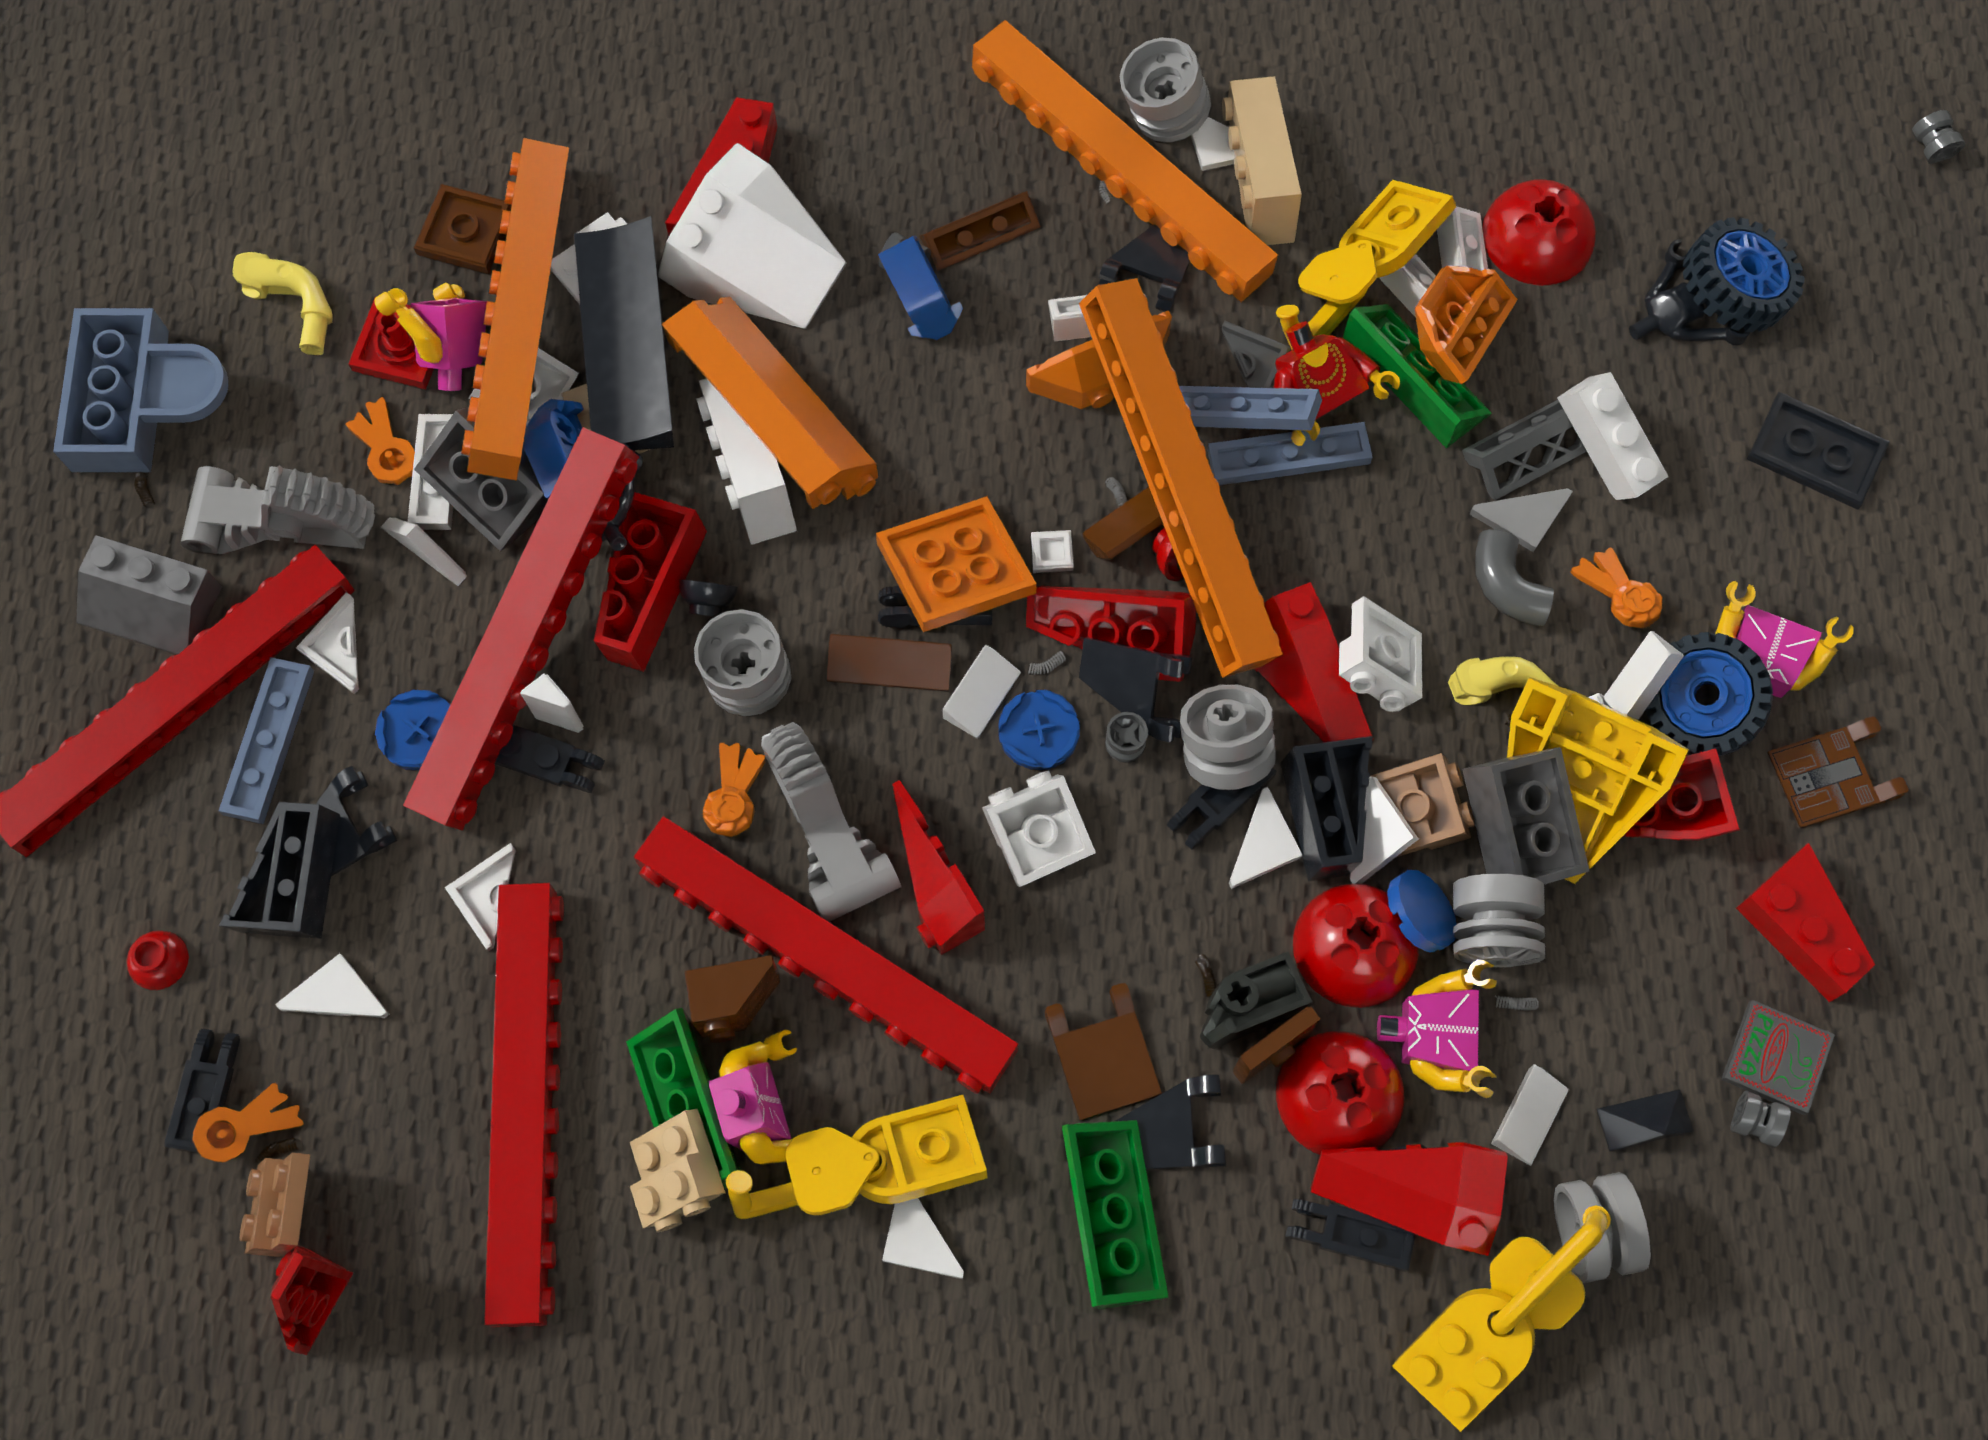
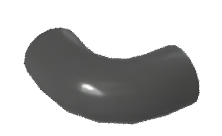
[1475,529,1554,627]

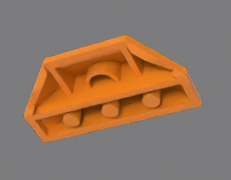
[1415,265,1518,384]
[1026,310,1172,409]

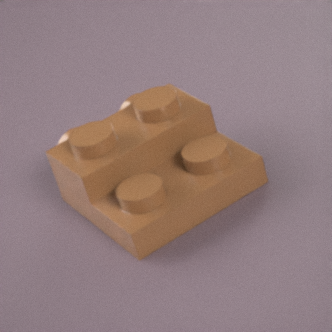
[1371,753,1475,858]
[240,1152,310,1257]

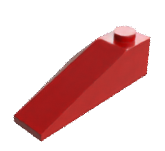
[1255,582,1372,743]
[1026,586,1197,682]
[1623,748,1739,841]
[892,780,985,955]
[1310,1142,1508,1256]
[271,1246,353,1355]

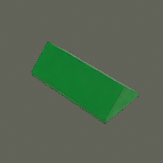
[1343,304,1492,448]
[626,1008,740,1188]
[1062,1120,1169,1310]

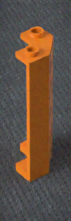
[662,297,878,509]

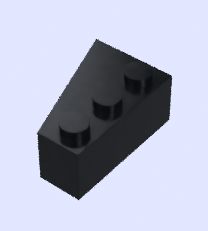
[1280,736,1373,882]
[219,802,340,939]

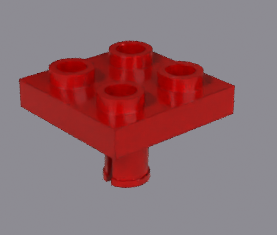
[348,297,434,389]

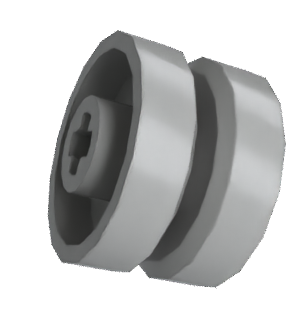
[1180,685,1276,790]
[1554,1172,1651,1283]

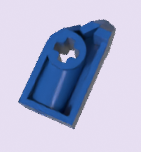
[878,235,963,340]
[523,399,584,499]

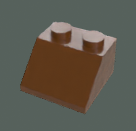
[685,955,780,1043]

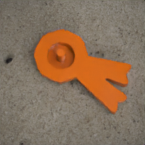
[346,397,415,485]
[1570,547,1663,628]
[703,743,765,837]
[192,1083,304,1162]

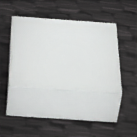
[1031,530,1074,573]

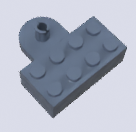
[53,308,228,472]

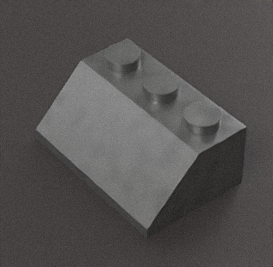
[414,407,548,551]
[76,535,222,655]
[1462,747,1589,884]

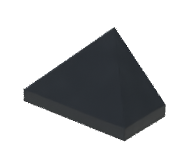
[1596,1089,1694,1152]

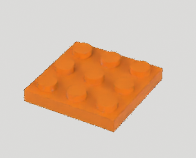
[876,496,1037,632]

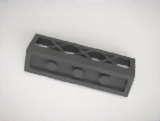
[1462,400,1587,500]

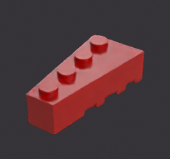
[665,97,777,236]
[594,492,707,672]

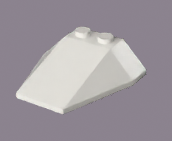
[657,143,847,329]

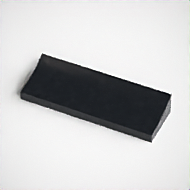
[574,216,674,451]

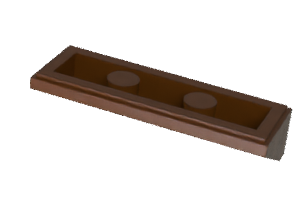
[919,191,1041,271]
[1083,487,1163,559]
[827,634,953,692]

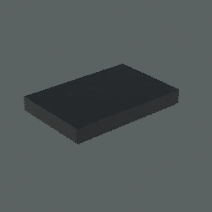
[1747,392,1890,510]

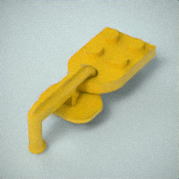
[1276,180,1456,350]
[726,1095,988,1219]
[1392,1205,1611,1432]

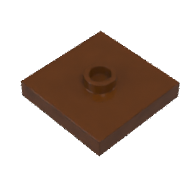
[414,184,512,274]
[1233,1006,1321,1084]

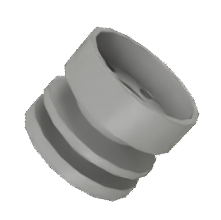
[1120,37,1211,142]
[694,609,791,716]
[1453,874,1545,967]

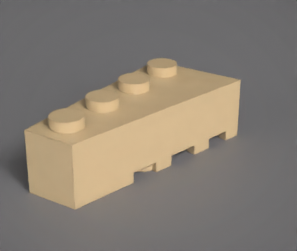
[1222,76,1302,245]

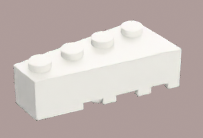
[696,378,797,545]

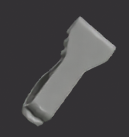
[180,465,375,554]
[761,722,901,922]

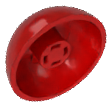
[1482,179,1596,285]
[1293,884,1419,1008]
[1276,1031,1405,1155]

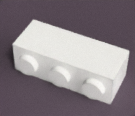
[1557,372,1669,500]

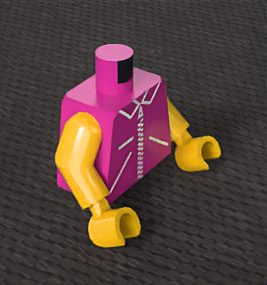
[374,283,487,391]
[1715,581,1853,698]
[1377,960,1497,1098]
[709,1030,797,1164]

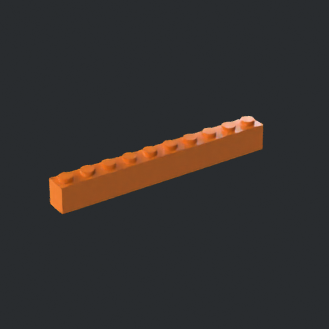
[972,20,1278,302]
[461,138,569,481]
[1079,278,1282,678]

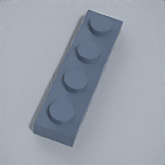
[1179,386,1322,430]
[1207,422,1373,485]
[218,657,314,824]

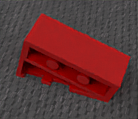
[1736,843,1875,1002]

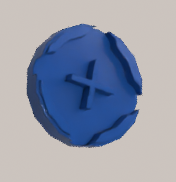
[375,690,450,770]
[999,690,1080,770]
[1387,870,1456,952]

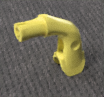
[233,252,333,355]
[1448,656,1558,705]

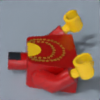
[1273,321,1400,446]

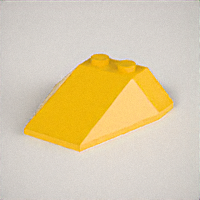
[1507,677,1689,884]

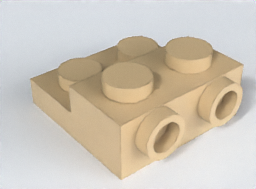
[630,1109,725,1232]

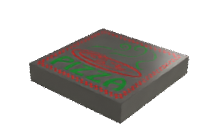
[1721,1000,1835,1115]

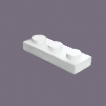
[408,414,453,530]

